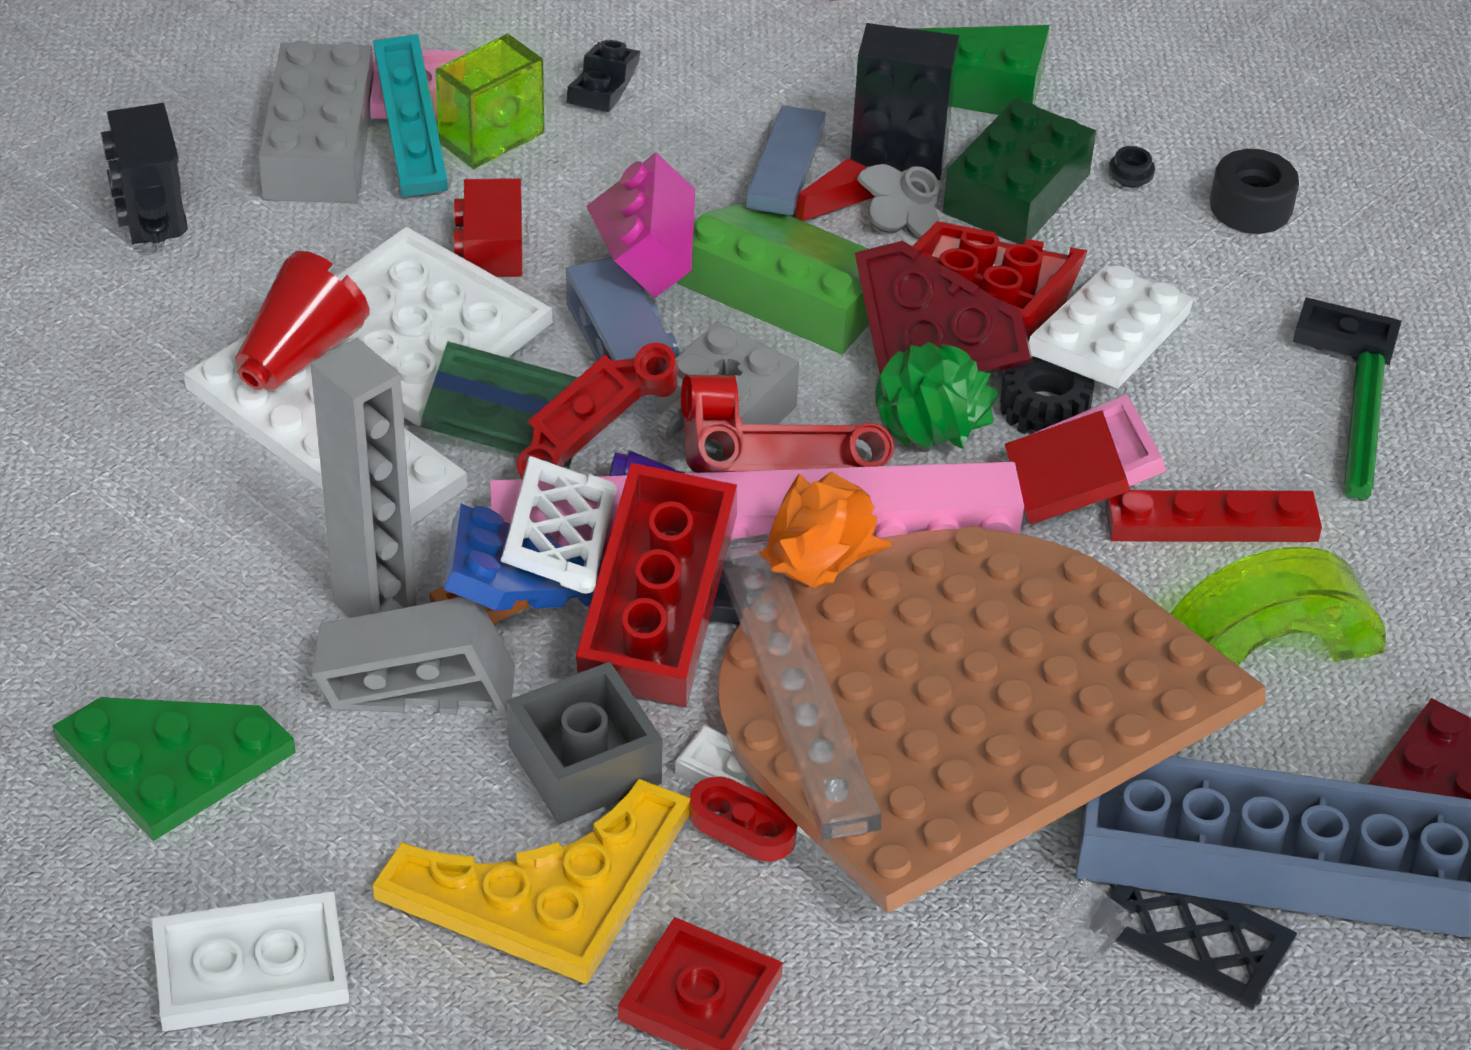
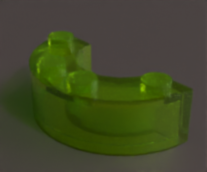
[1170,547,1386,666]

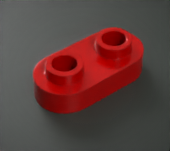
[689,776,798,861]

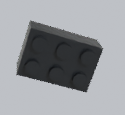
[850,23,959,181]

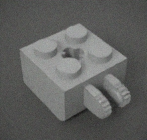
[656,321,799,448]

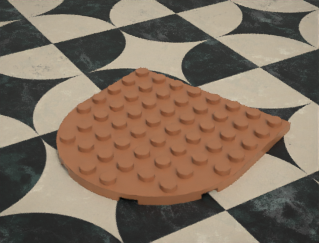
[718,526,1265,913]

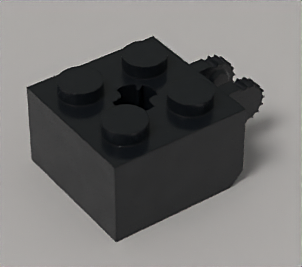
[101,102,188,245]

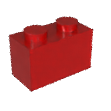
[454,178,523,277]

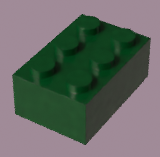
[943,98,1096,244]

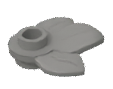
[857,164,939,238]

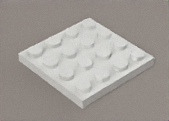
[323,227,553,427]

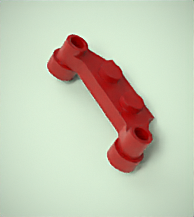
[516,342,678,479]

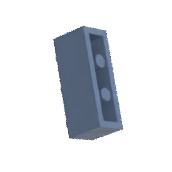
[566,257,679,361]

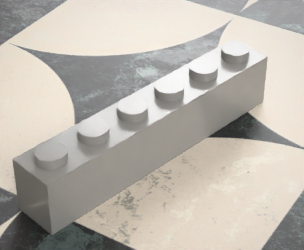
[310,338,416,618]

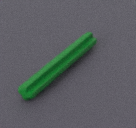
[1343,351,1385,501]

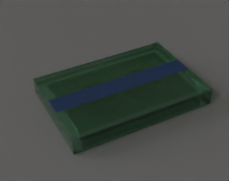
[420,341,578,468]

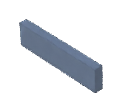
[746,105,826,216]

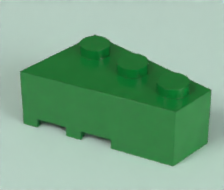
[912,25,1050,115]

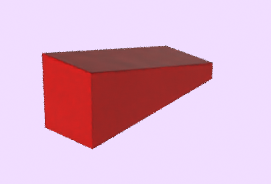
[795,158,874,221]

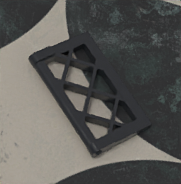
[1091,884,1297,1011]

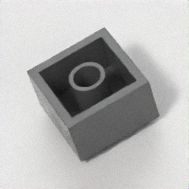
[507,662,663,824]

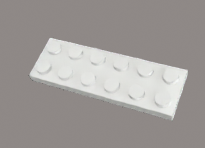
[184,335,468,526]

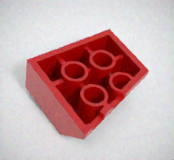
[913,221,1087,340]

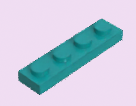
[373,34,448,198]

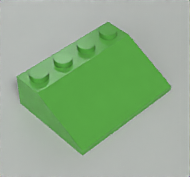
[676,201,869,355]

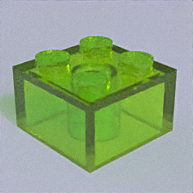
[435,33,545,170]

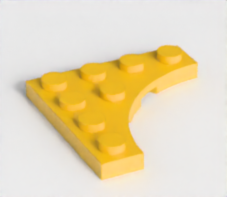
[372,779,691,985]

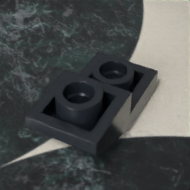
[566,40,640,112]

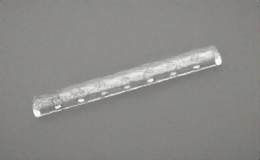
[722,534,881,840]

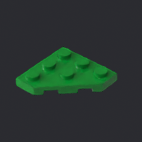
[52,697,295,841]

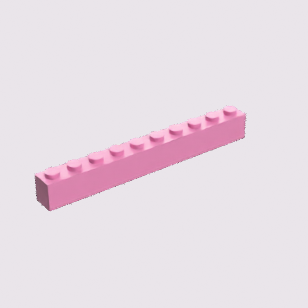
[490,462,1024,559]

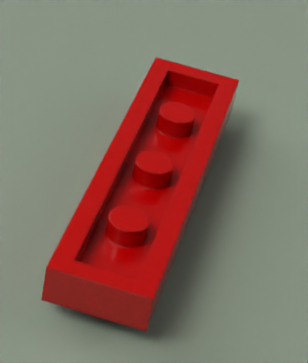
[1105,490,1322,542]

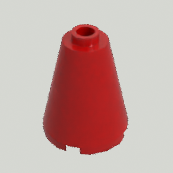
[235,251,370,390]

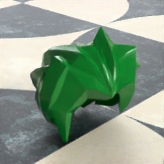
[875,342,999,451]

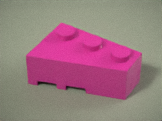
[586,152,695,297]

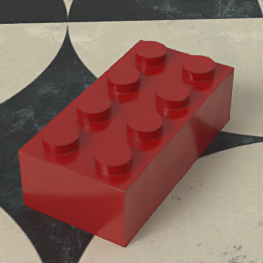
[576,463,737,708]

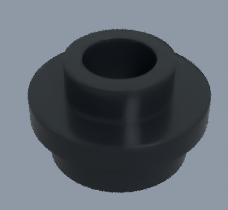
[1108,146,1155,188]

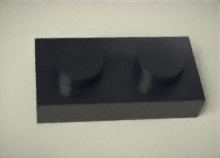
[1293,297,1402,366]

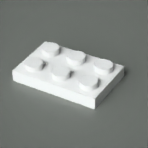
[152,891,349,1032]

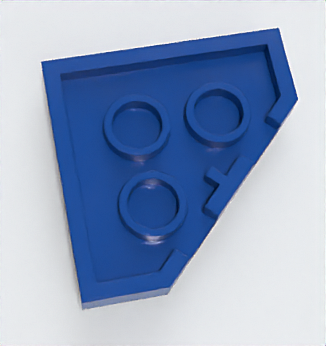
[443,503,603,611]

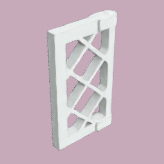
[500,456,617,594]

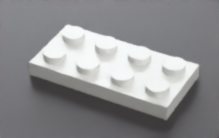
[1029,265,1194,389]

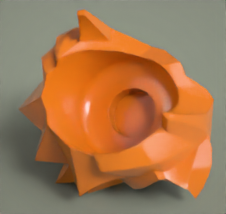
[758,471,892,588]

